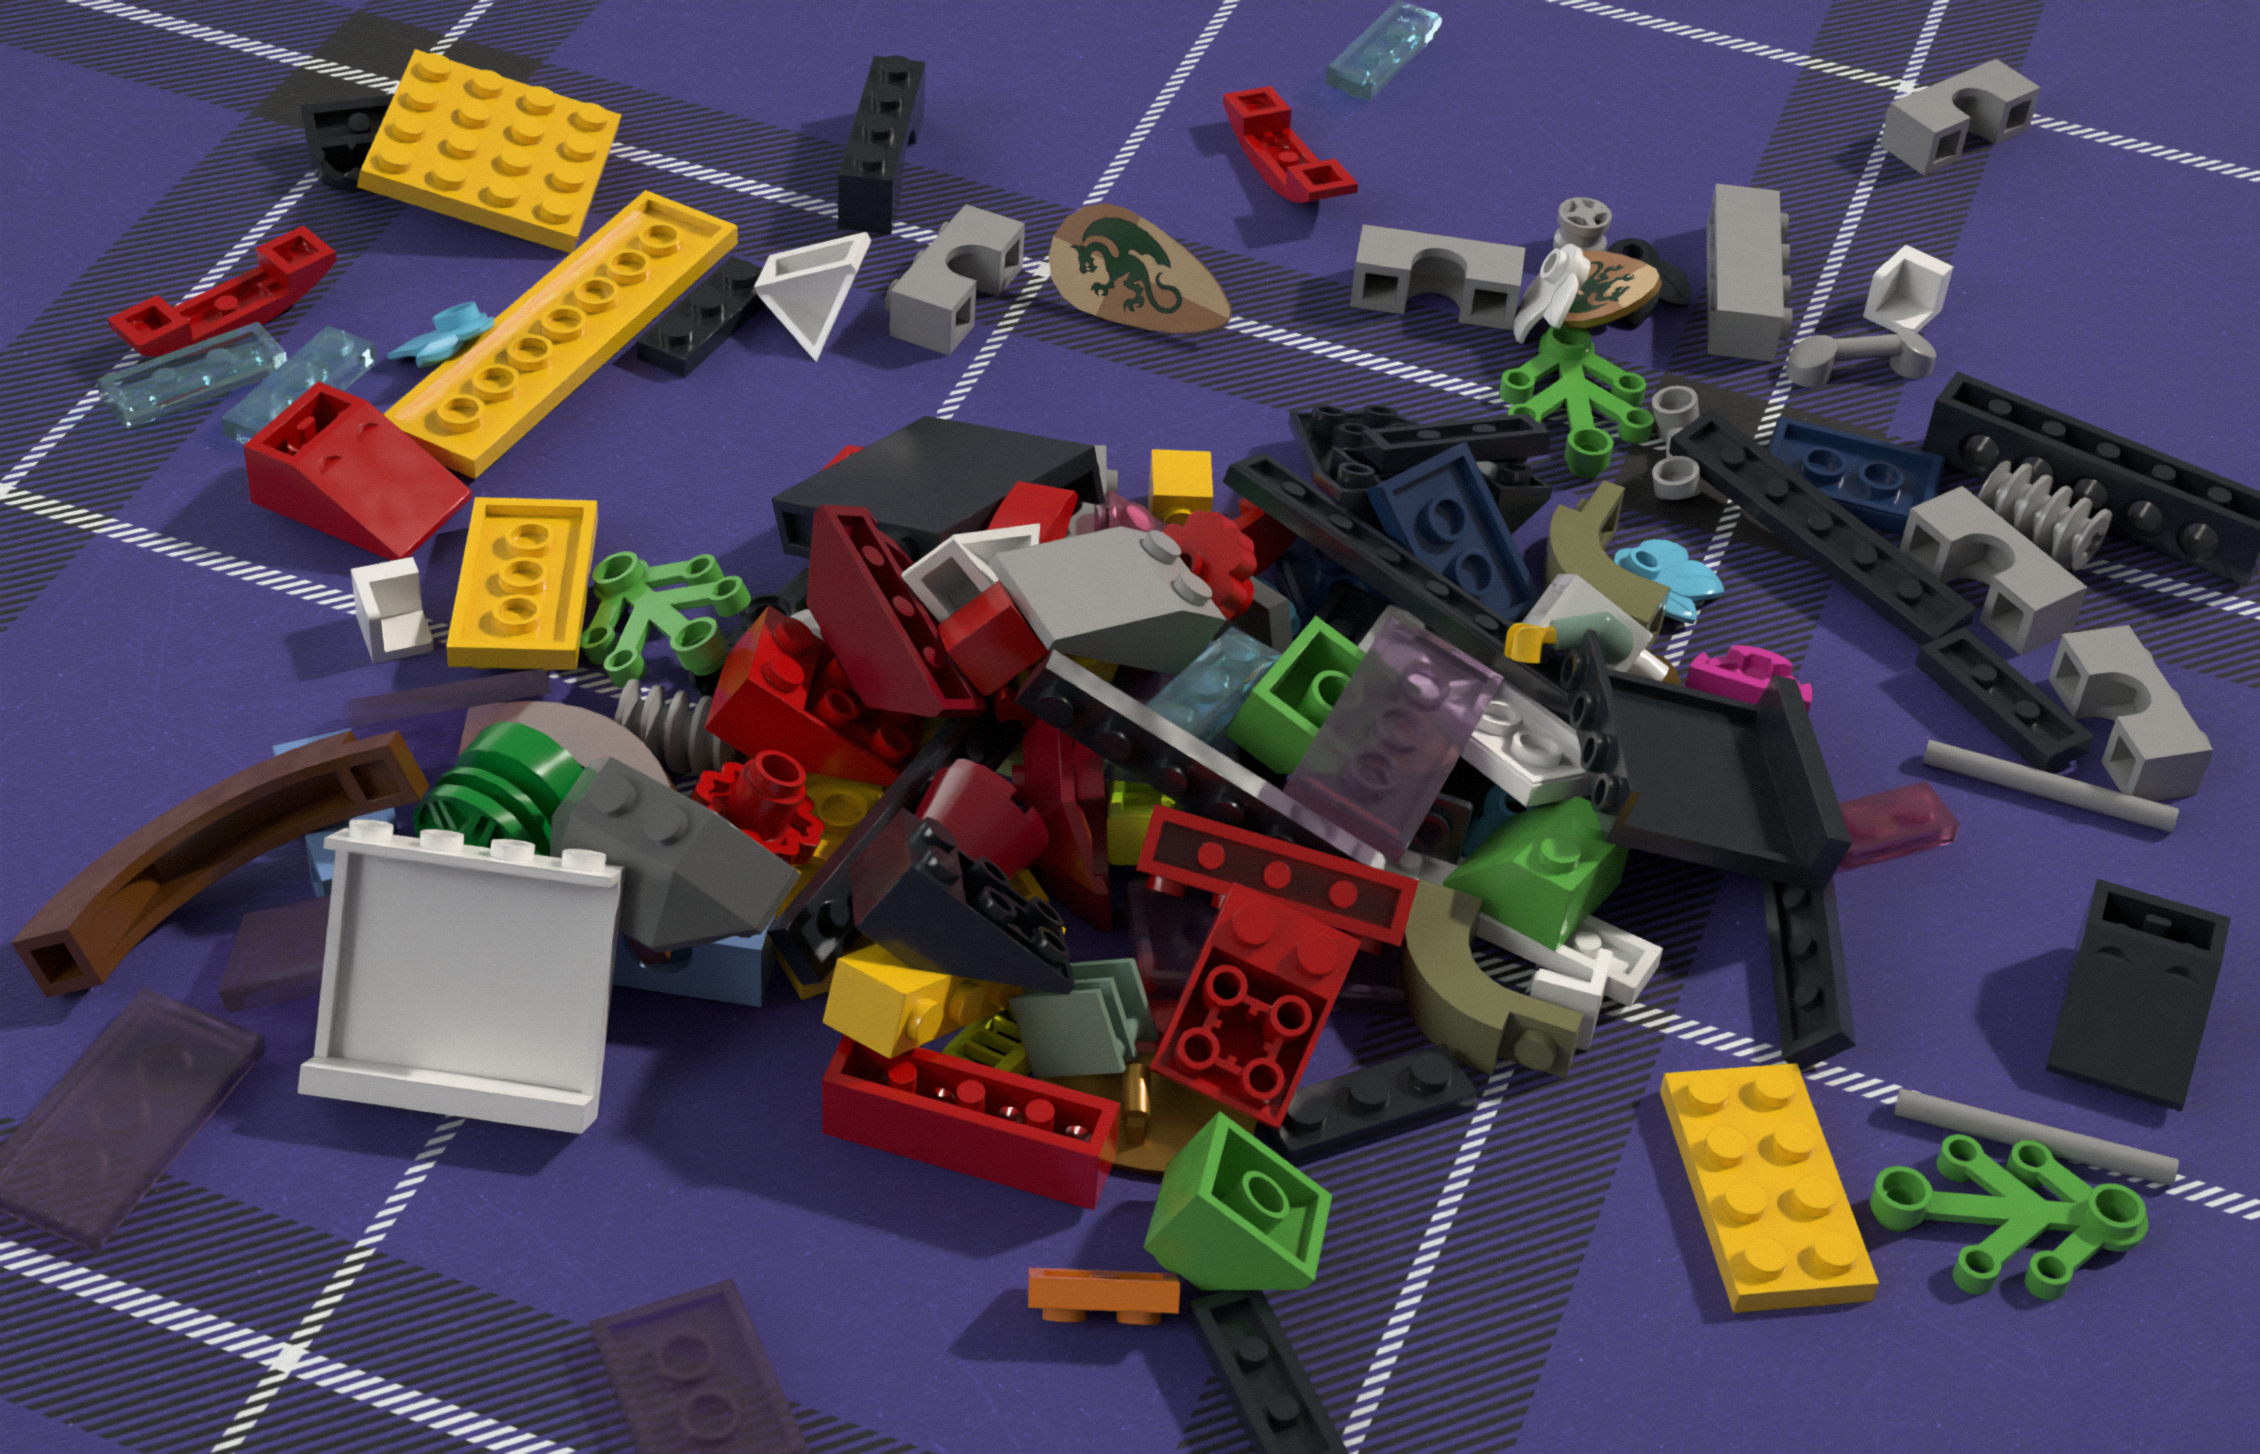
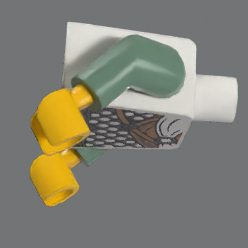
[1504,574,1669,681]

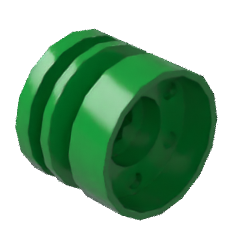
[413,721,584,857]

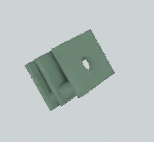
[1009,958,1159,1078]

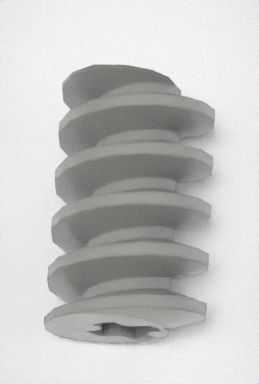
[1977,460,2112,571]
[614,678,751,778]

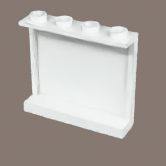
[298,820,626,1134]

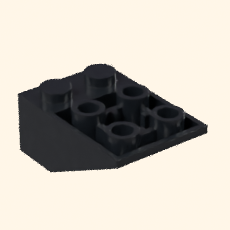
[849,807,1075,995]
[2045,879,2231,1112]

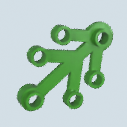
[1499,325,1654,479]
[580,551,751,688]
[1870,1134,2149,1301]

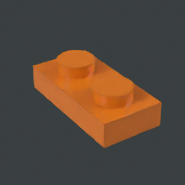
[1027,1267,1180,1325]

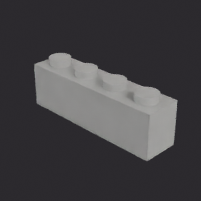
[1706,183,1792,362]

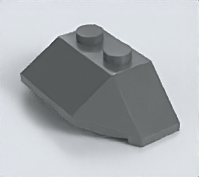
[550,756,801,953]

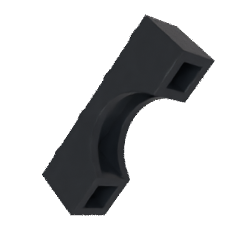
[838,55,926,235]

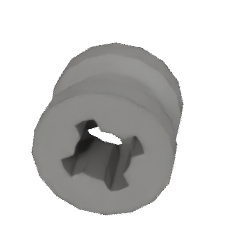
[1552,197,1612,251]

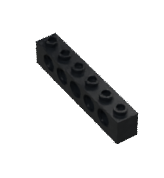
[1922,371,2260,586]

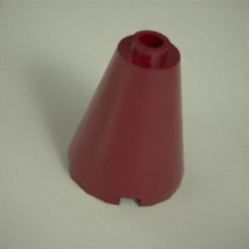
[914,759,1049,881]

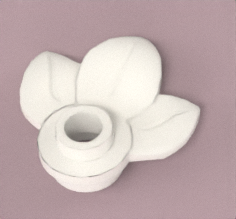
[1514,244,1590,344]

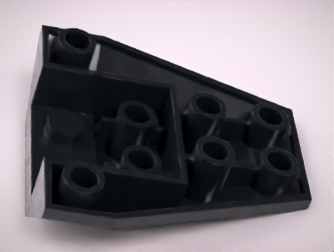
[1288,404,1553,538]

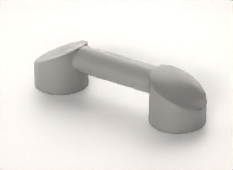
[1786,328,1937,388]
[1652,386,1702,500]

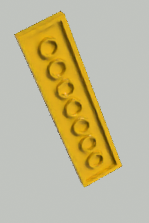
[383,190,738,479]

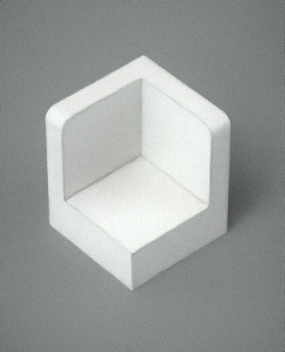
[1863,245,1953,333]
[351,557,434,664]
[1530,948,1614,1051]

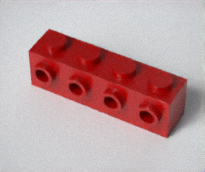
[1136,804,1419,955]
[822,1034,1120,1211]

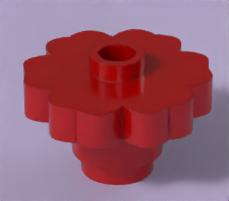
[1162,510,1257,626]
[690,750,824,866]

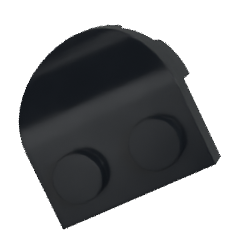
[301,95,394,189]

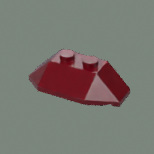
[806,504,987,718]
[1012,718,1114,933]

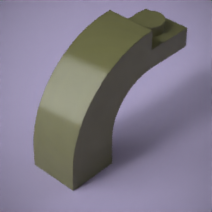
[1541,480,1670,651]
[1397,879,1583,1078]

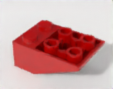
[243,381,472,561]
[704,605,926,787]
[1149,882,1361,1130]

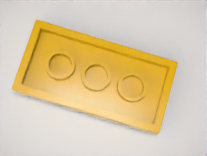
[446,497,598,671]
[1660,1063,1879,1313]

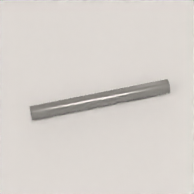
[1922,739,2179,833]
[1894,1088,2179,1186]

